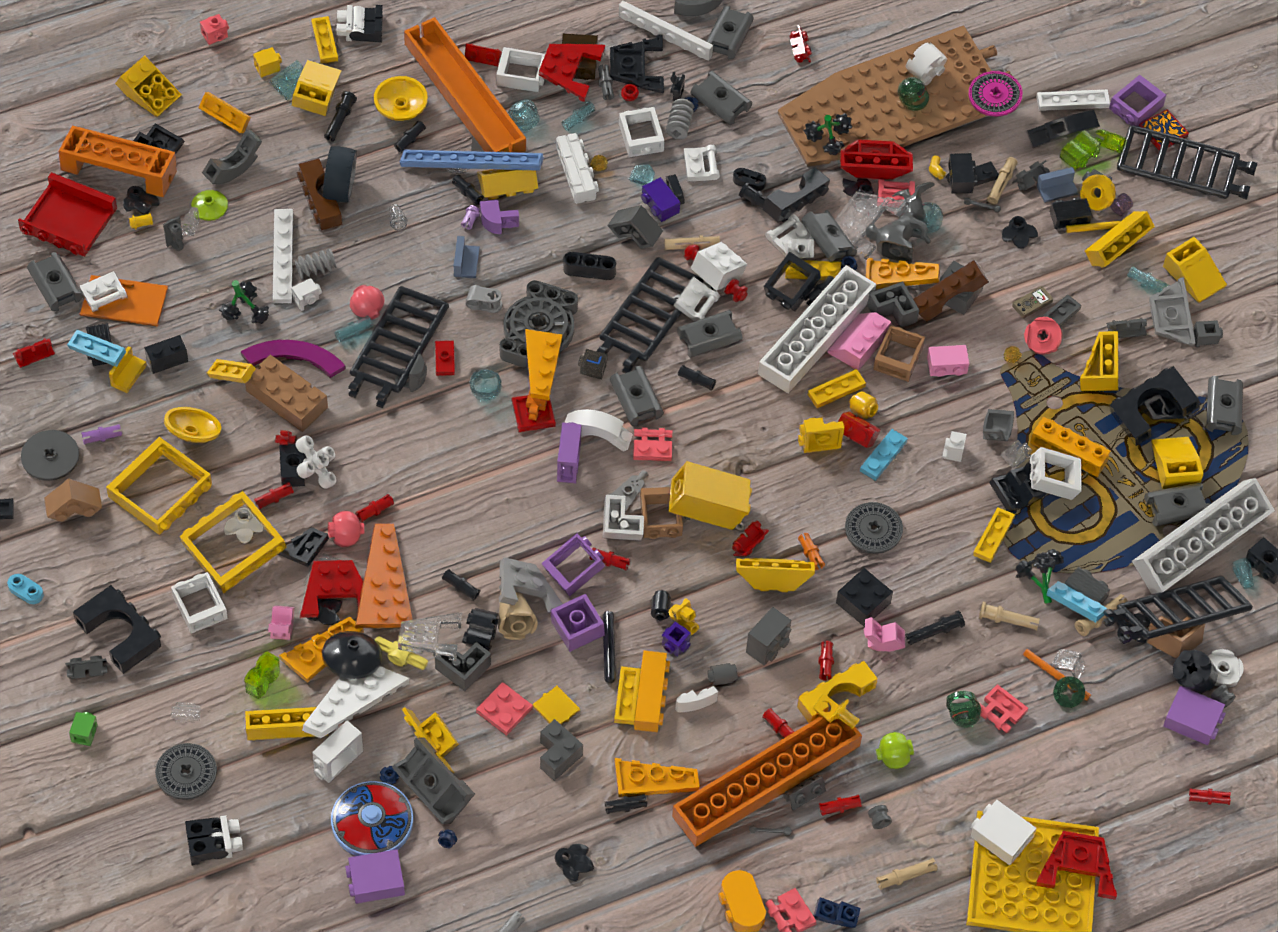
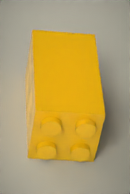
[669,461,752,530]

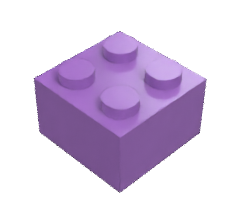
[550,594,605,652]

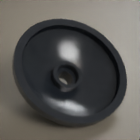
[322,631,382,679]

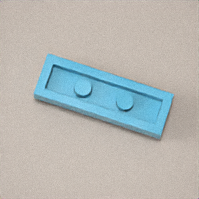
[67,330,126,367]
[860,429,908,481]
[1047,581,1107,623]

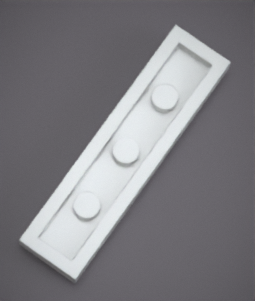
[1036,89,1110,111]

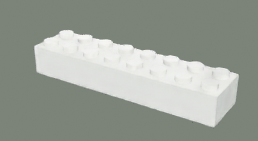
[758,265,876,394]
[1132,478,1275,594]

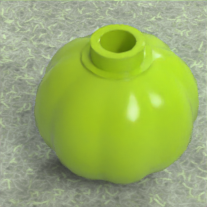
[875,732,914,769]

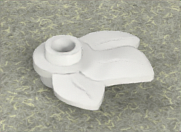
[224,507,263,544]

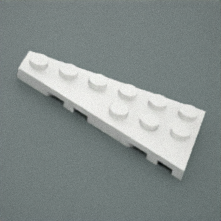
[302,666,409,738]

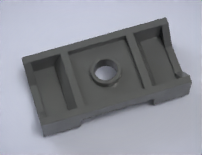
[392,738,475,824]

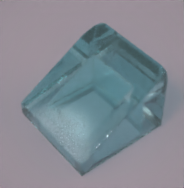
[629,164,655,185]

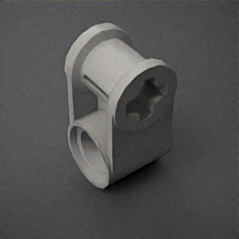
[465,285,502,313]

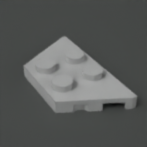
[1149,277,1196,346]

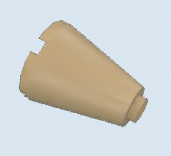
[498,592,538,640]

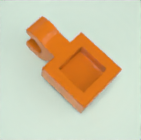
[526,391,547,420]

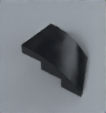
[133,123,185,154]
[1136,374,1194,420]
[989,462,1047,512]

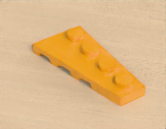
[866,257,940,289]
[525,329,562,400]
[279,617,364,683]
[614,758,700,797]

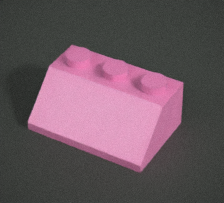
[827,312,891,371]

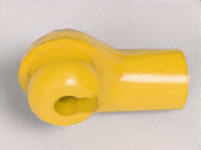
[929,155,946,180]

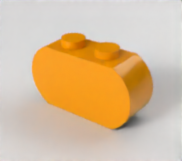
[718,870,766,932]

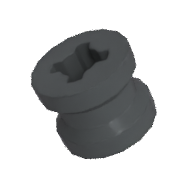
[1210,684,1236,708]
[868,805,892,829]

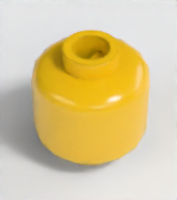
[850,391,878,419]

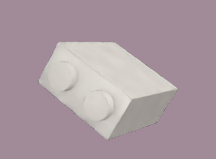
[970,800,1036,865]

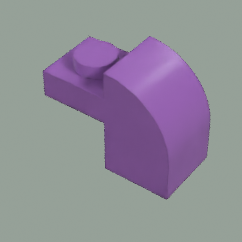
[480,200,519,234]

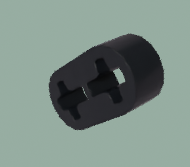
[733,168,766,191]
[666,174,685,205]

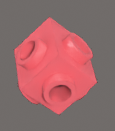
[200,14,229,45]

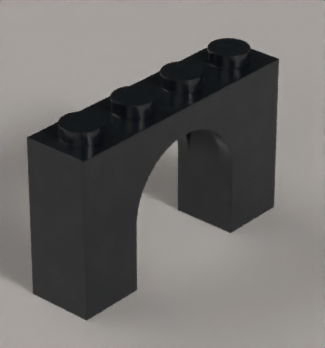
[1110,366,1199,446]
[73,585,161,674]

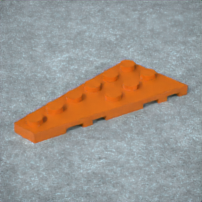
[355,524,413,628]

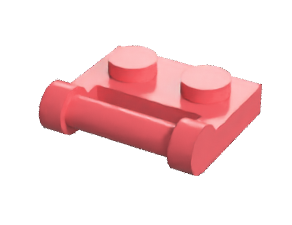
[877,179,915,209]

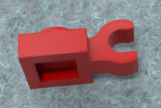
[275,430,297,445]

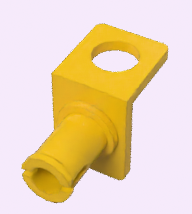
[813,694,860,729]

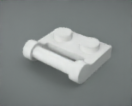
[684,145,720,182]
[765,214,813,257]
[80,271,127,312]
[674,277,720,322]

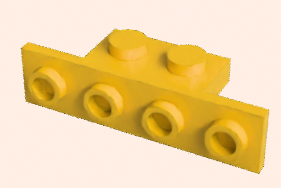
[402,707,459,773]

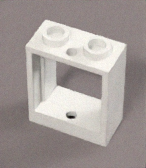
[496,47,545,92]
[619,107,664,157]
[1030,447,1081,500]
[171,572,228,634]
[312,721,363,783]

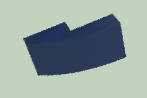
[813,897,861,928]

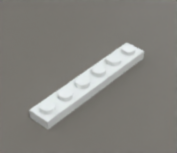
[618,0,713,61]
[273,209,293,304]

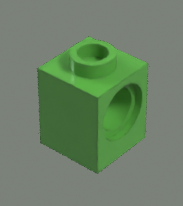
[69,712,98,746]

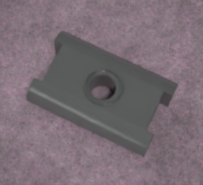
[706,6,754,59]
[690,71,752,125]
[801,210,857,262]
[27,252,83,311]
[677,310,743,358]
[610,366,664,426]
[1206,376,1243,435]
[1144,482,1210,526]

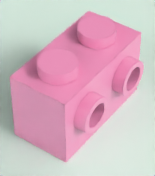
[927,345,969,377]

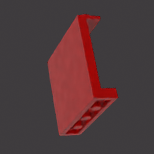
[18,172,117,257]

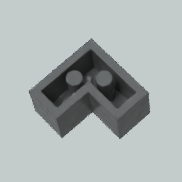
[607,205,663,249]
[868,282,919,328]
[435,642,491,691]
[540,719,583,781]

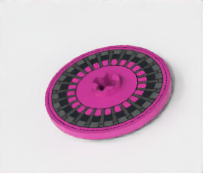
[969,71,1023,117]

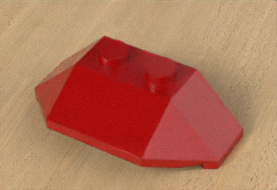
[840,140,913,180]

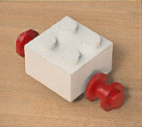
[684,242,748,302]

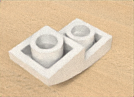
[675,686,718,712]

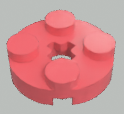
[1024,317,1063,355]

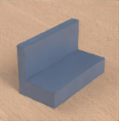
[1037,167,1078,203]
[454,236,480,278]

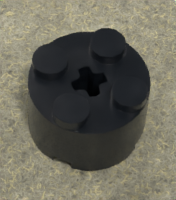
[462,608,499,652]
[1173,650,1218,694]

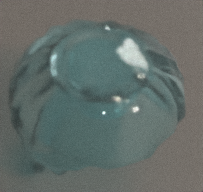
[508,99,540,131]
[916,202,943,233]
[469,369,503,401]

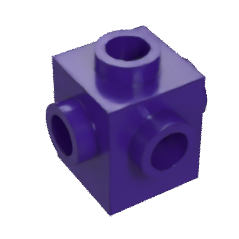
[662,622,691,657]

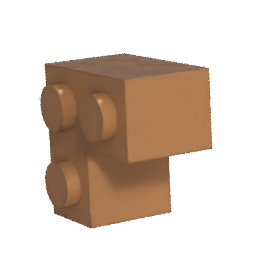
[44,479,102,522]
[1147,616,1205,659]

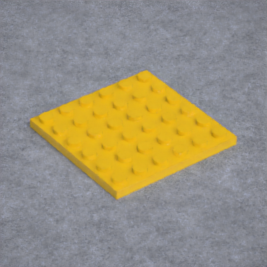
[966,810,1099,932]

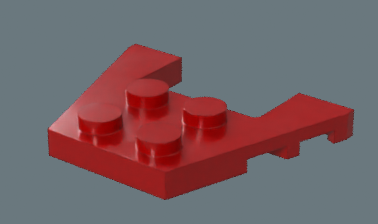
[539,44,605,102]
[300,560,363,618]
[1036,831,1117,900]

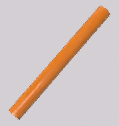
[1023,649,1091,701]

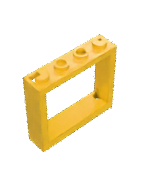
[106,437,212,535]
[180,491,287,594]

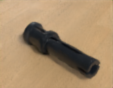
[324,91,357,142]
[739,182,788,223]
[905,610,965,645]

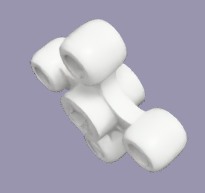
[296,435,336,489]

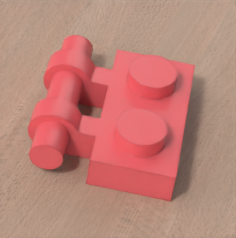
[633,427,672,461]
[976,684,1028,733]
[765,888,816,932]

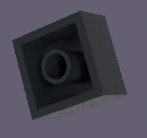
[836,568,893,627]

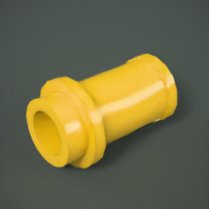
[129,213,153,230]

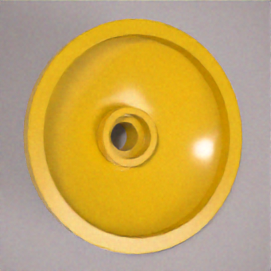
[374,76,428,121]
[164,407,221,443]

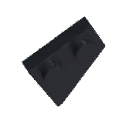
[278,527,329,567]

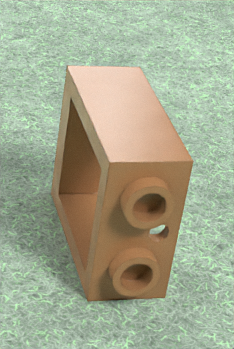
[873,325,925,382]
[640,487,683,539]

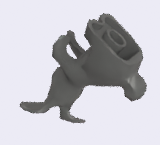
[866,182,935,264]

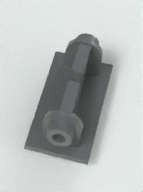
[1012,160,1050,190]
[163,216,184,251]
[1106,317,1147,338]
[65,656,108,679]
[783,775,826,810]

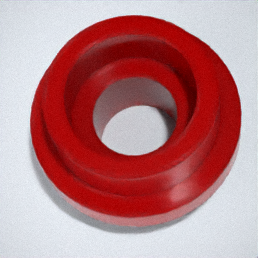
[621,84,639,101]

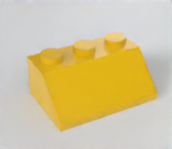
[477,169,539,200]

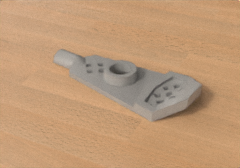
[609,470,648,513]

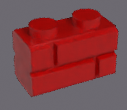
[838,411,881,448]

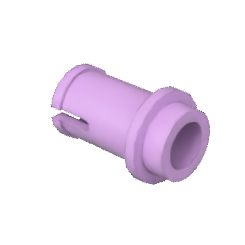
[461,205,480,230]

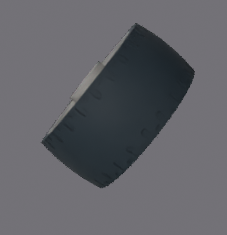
[323,146,357,202]

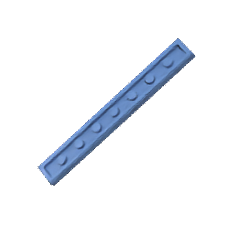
[400,150,544,171]

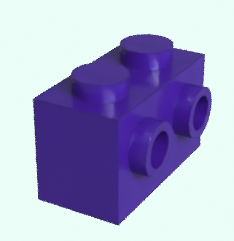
[641,177,680,222]

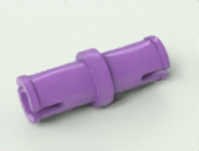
[81,424,122,445]

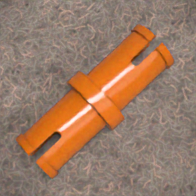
[798,533,825,570]

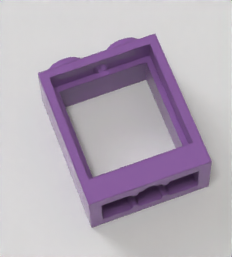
[1109,75,1166,126]
[557,422,581,483]
[541,533,605,597]

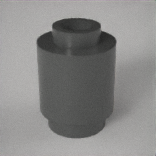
[707,663,738,686]

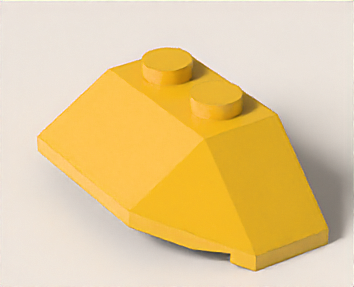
[736,558,815,592]

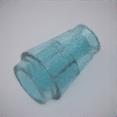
[1232,558,1254,589]

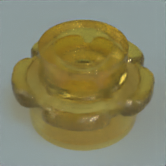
[590,155,608,172]
[1004,346,1022,363]

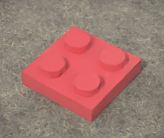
[476,682,533,736]

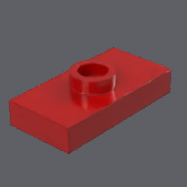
[435,341,455,376]

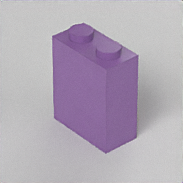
[1163,686,1226,745]
[345,849,405,904]

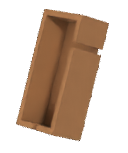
[245,355,328,432]

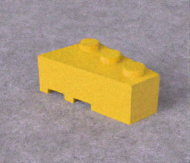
[1080,331,1118,391]

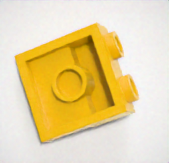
[798,418,844,453]

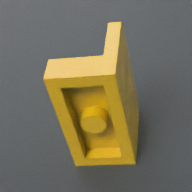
[109,346,147,393]

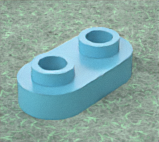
[7,574,44,604]

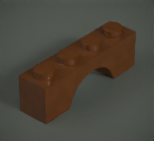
[296,159,342,231]
[913,260,989,322]

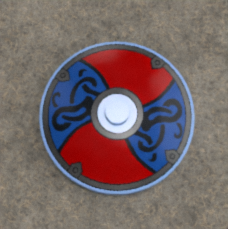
[331,781,413,856]

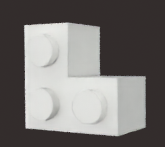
[603,495,644,541]

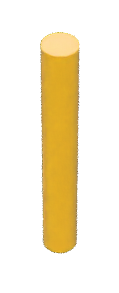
[1066,221,1120,233]

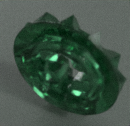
[1053,676,1086,708]

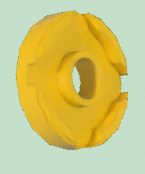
[1080,174,1116,211]

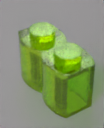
[1059,130,1101,170]
[244,651,280,699]

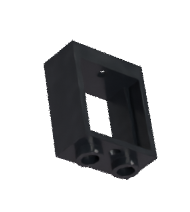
[763,252,821,312]

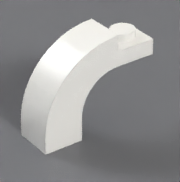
[565,410,633,451]

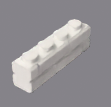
[556,133,599,204]

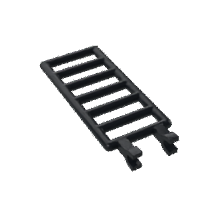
[1117,125,1257,200]
[596,257,704,373]
[348,286,449,408]
[1103,576,1253,644]

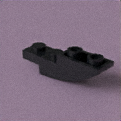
[1027,110,1100,148]

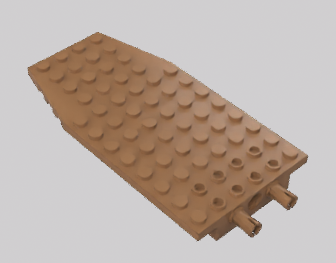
[778,25,1012,167]

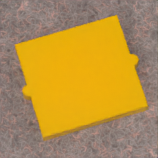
[532,686,580,725]

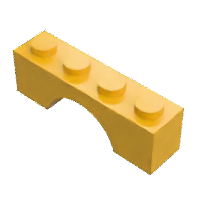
[797,661,878,723]

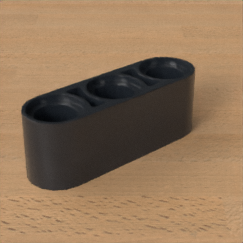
[563,252,617,280]

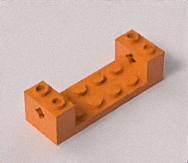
[58,125,177,198]

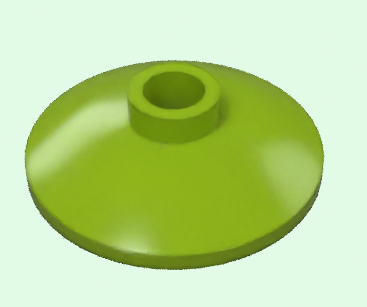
[191,190,228,221]

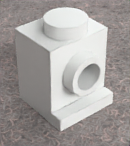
[785,239,814,259]
[291,278,322,311]
[942,431,967,462]

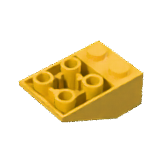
[115,55,182,117]
[291,60,342,116]
[1163,237,1227,303]
[1151,437,1203,489]

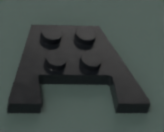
[610,35,664,93]

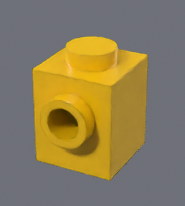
[253,47,282,78]

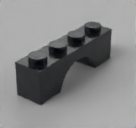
[762,167,830,222]

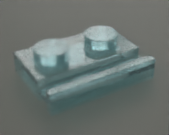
[270,60,304,101]

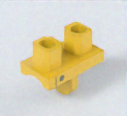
[669,598,699,636]

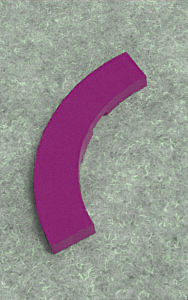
[241,339,346,378]

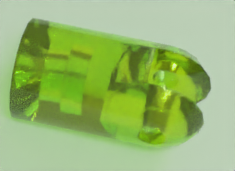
[1092,129,1126,153]

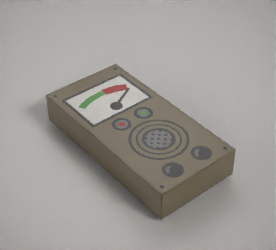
[1012,286,1053,319]

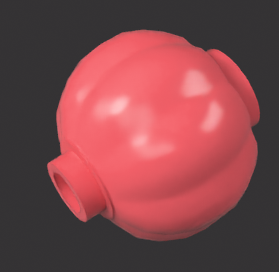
[350,285,385,320]
[328,511,364,547]

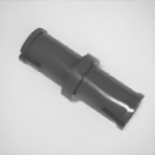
[598,64,614,100]

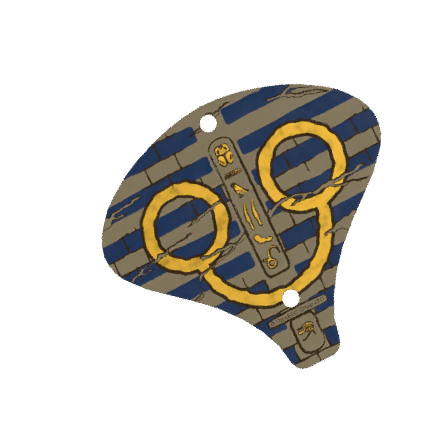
[1000,351,1248,573]

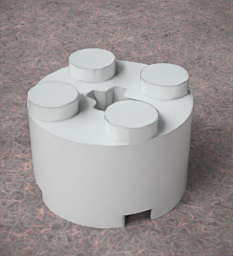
[906,42,947,86]

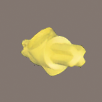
[375,636,428,670]

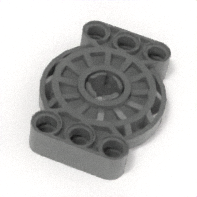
[499,280,578,369]

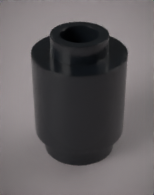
[651,590,671,621]

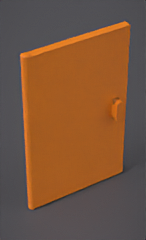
[79,275,168,326]

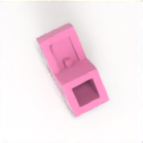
[268,606,295,640]
[864,618,905,652]

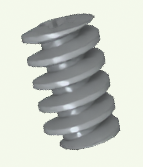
[666,99,694,140]
[295,248,336,280]

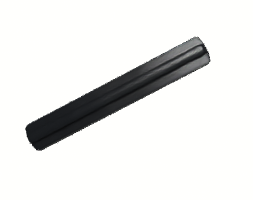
[603,611,616,683]

